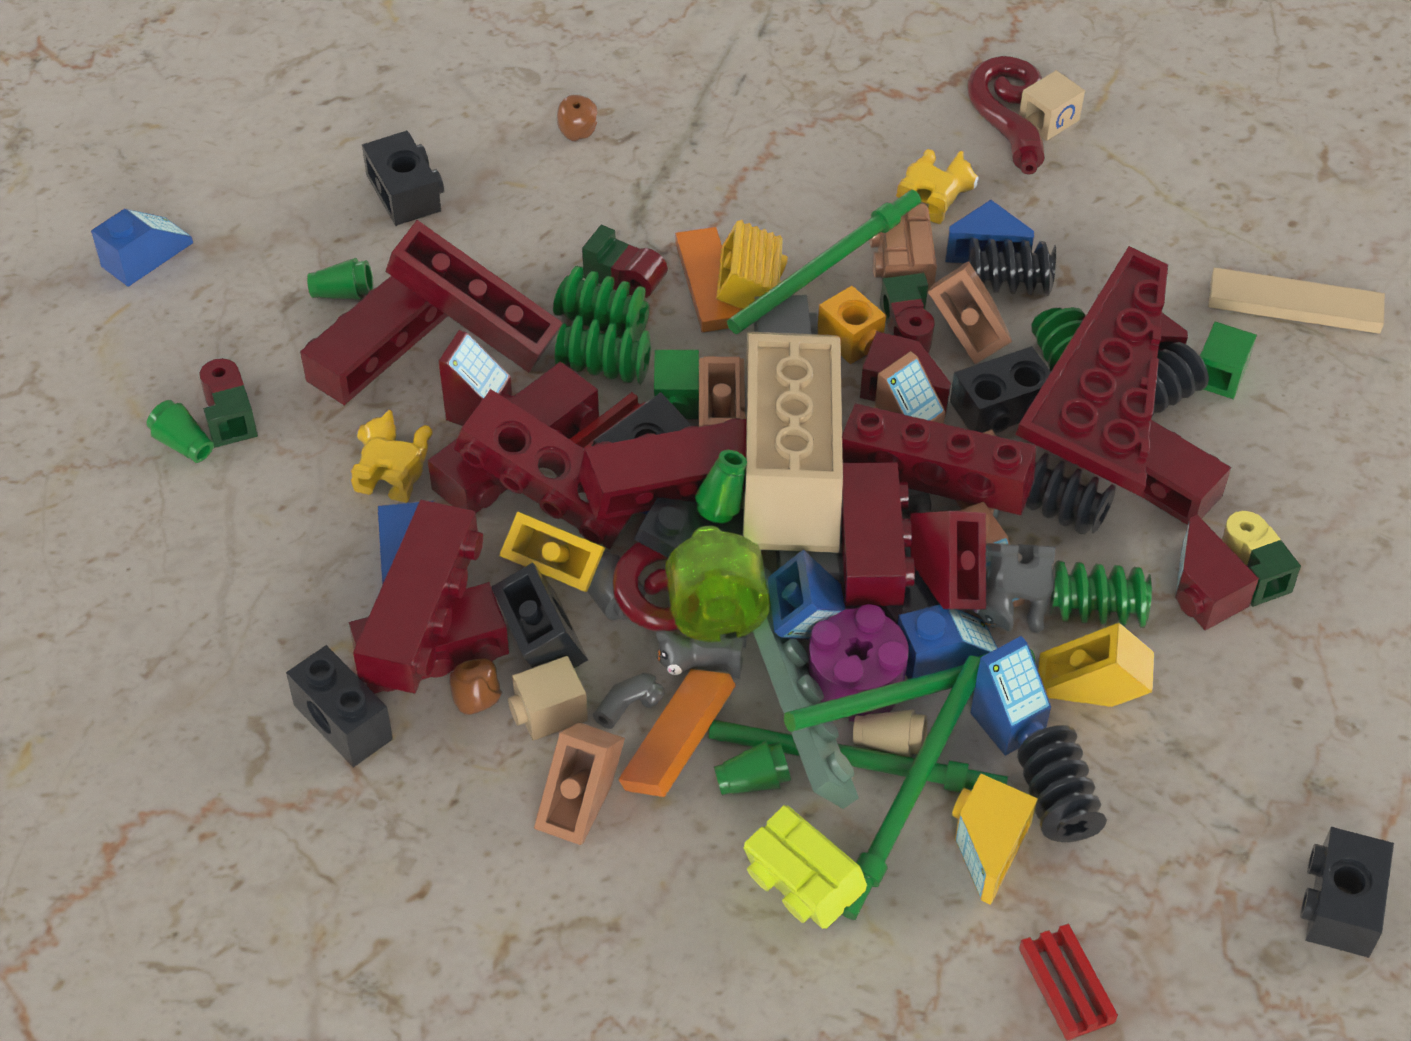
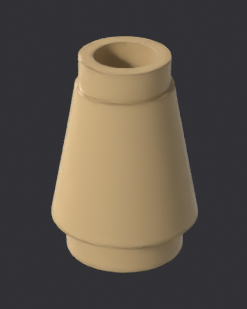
[853,709,928,758]

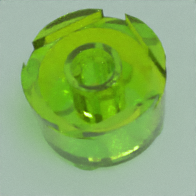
[665,526,770,642]

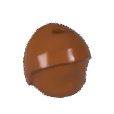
[557,95,598,142]
[449,658,503,715]

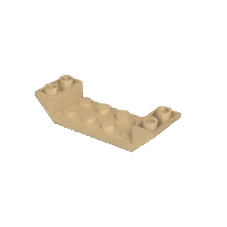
[743,331,843,553]

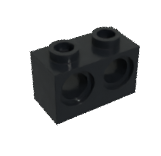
[950,346,1051,433]

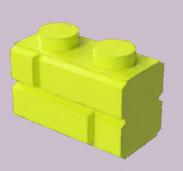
[743,805,867,929]

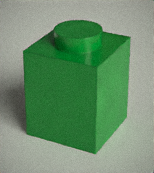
[1200,321,1257,400]
[654,350,699,419]

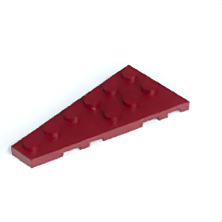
[1015,246,1169,497]

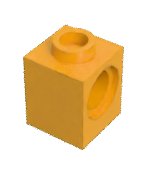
[818,285,886,364]

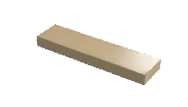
[1208,267,1385,334]

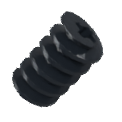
[968,238,1056,296]
[1153,342,1209,415]
[1026,453,1116,534]
[1017,725,1107,842]

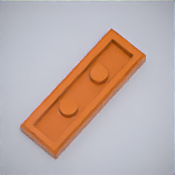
[675,227,742,332]
[618,669,736,797]

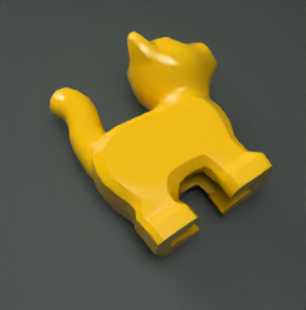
[896,149,979,224]
[351,410,433,503]

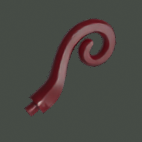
[967,56,1045,175]
[612,504,742,631]

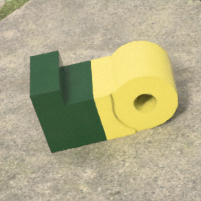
[1222,511,1301,607]

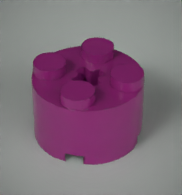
[808,604,908,722]

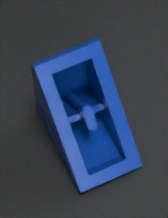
[945,200,1034,263]

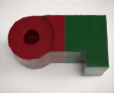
[582,224,668,298]
[880,273,935,353]
[199,358,258,448]

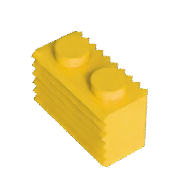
[716,220,788,309]

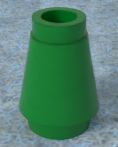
[307,258,374,300]
[146,400,214,463]
[695,450,747,523]
[713,741,791,796]

